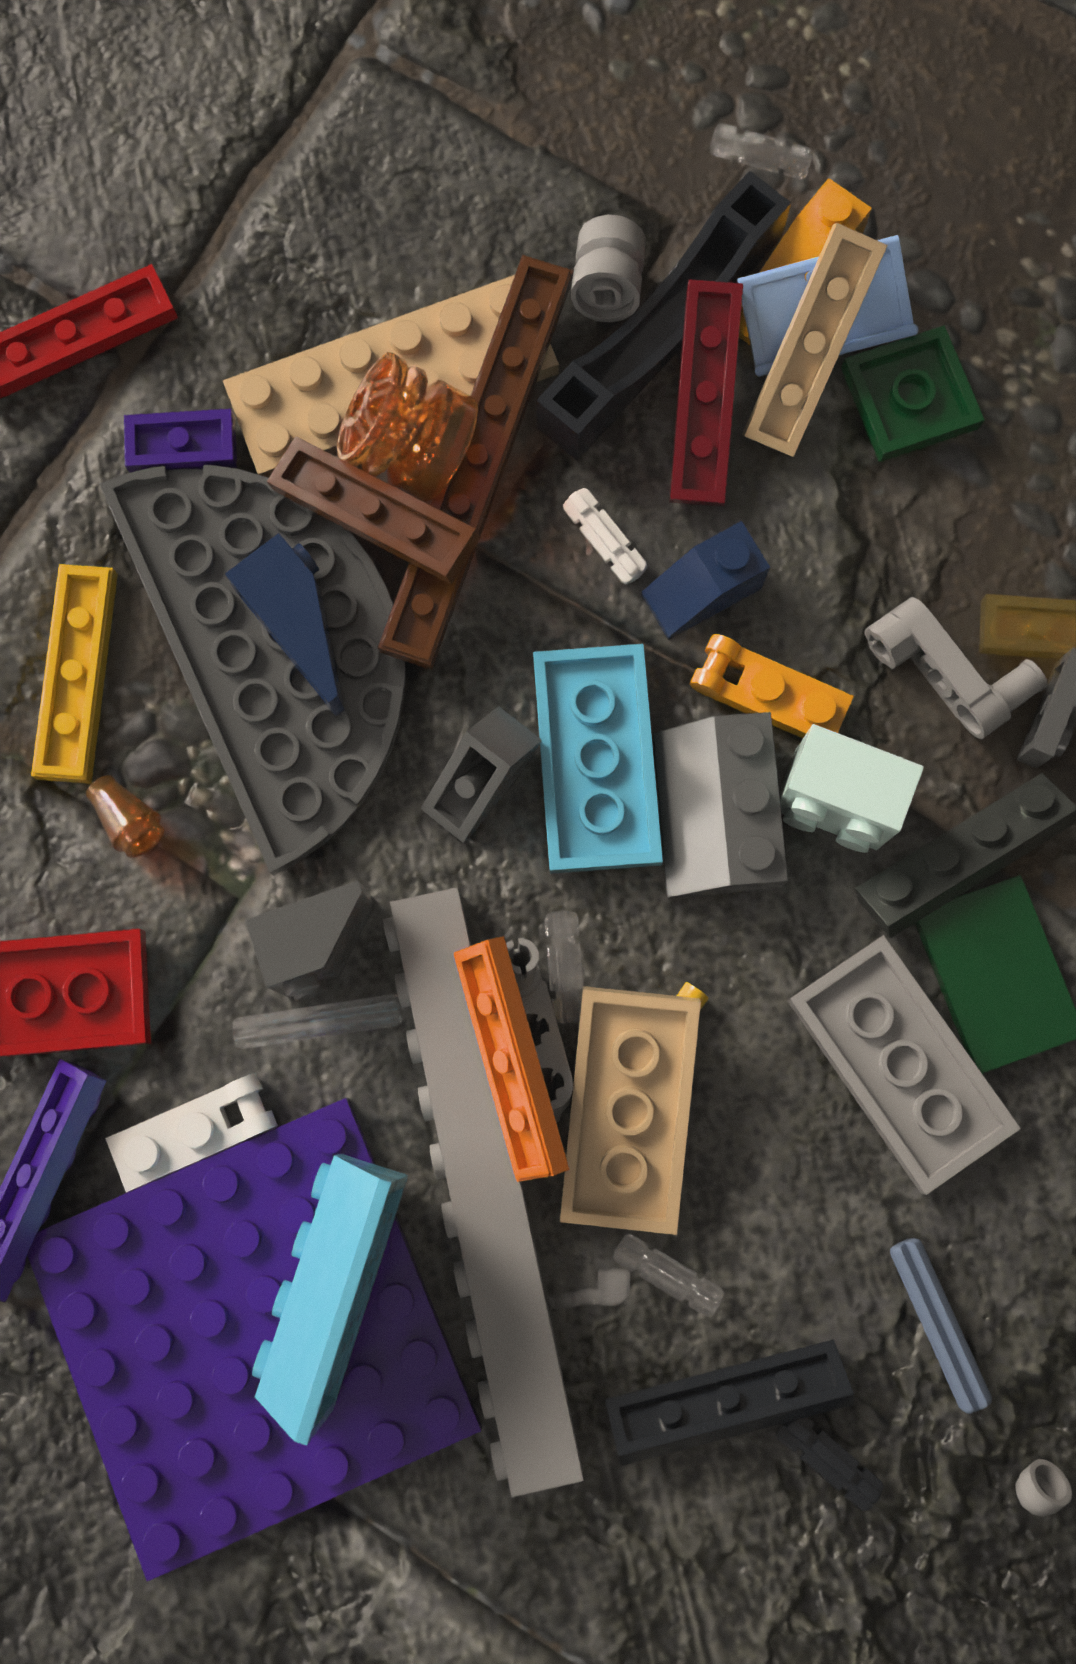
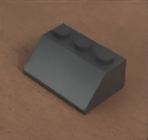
[653,712,788,899]

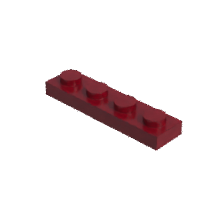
[669,280,743,507]

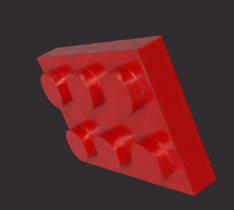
[0,928,151,1058]

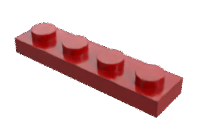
[0,264,178,399]

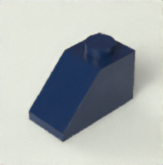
[641,521,770,640]

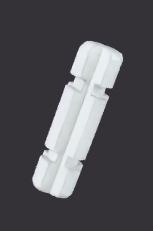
[563,488,648,585]

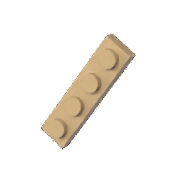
[742,223,888,457]

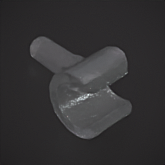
[549,1269,630,1312]

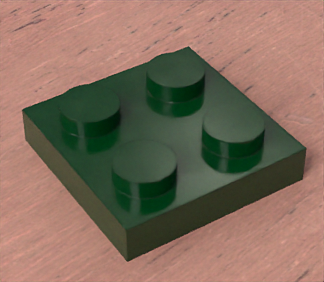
[841,325,984,462]

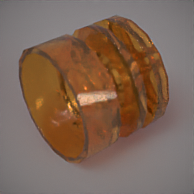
[337,352,478,502]

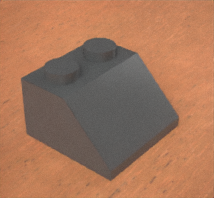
[245,880,375,1001]

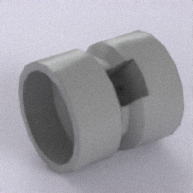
[571,215,646,322]

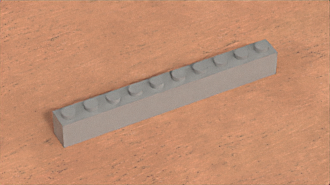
[383,887,584,1497]

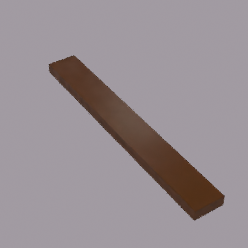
[378,255,573,670]

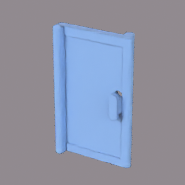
[737,235,919,377]

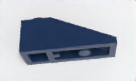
[225,533,345,716]

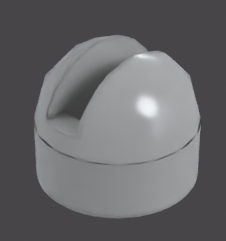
[1015,1459,1072,1517]

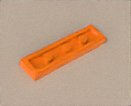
[454,936,569,1182]

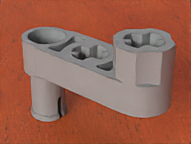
[864,597,1048,739]
[506,938,573,1123]

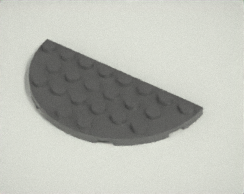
[99,465,406,876]

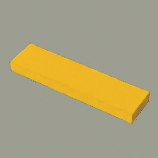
[31,564,118,784]

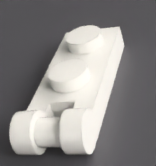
[105,1073,278,1193]

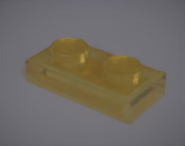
[979,594,1076,659]

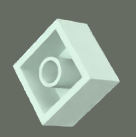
[779,724,924,853]

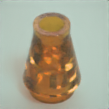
[86,775,164,858]

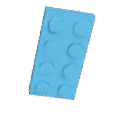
[533,644,663,874]

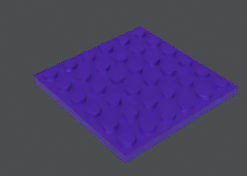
[27,1098,482,1582]

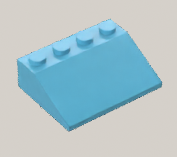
[252,1154,408,1446]

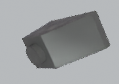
[421,706,542,843]

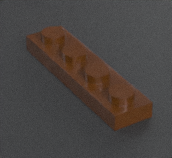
[266,436,481,585]

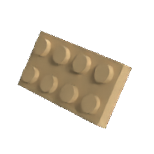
[560,986,701,1235]

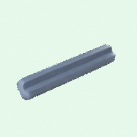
[890,1238,992,1414]

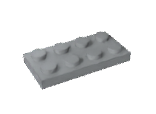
[787,935,1021,1195]

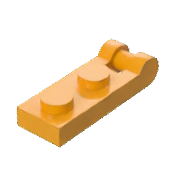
[689,634,854,738]

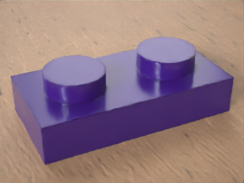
[124,409,237,473]

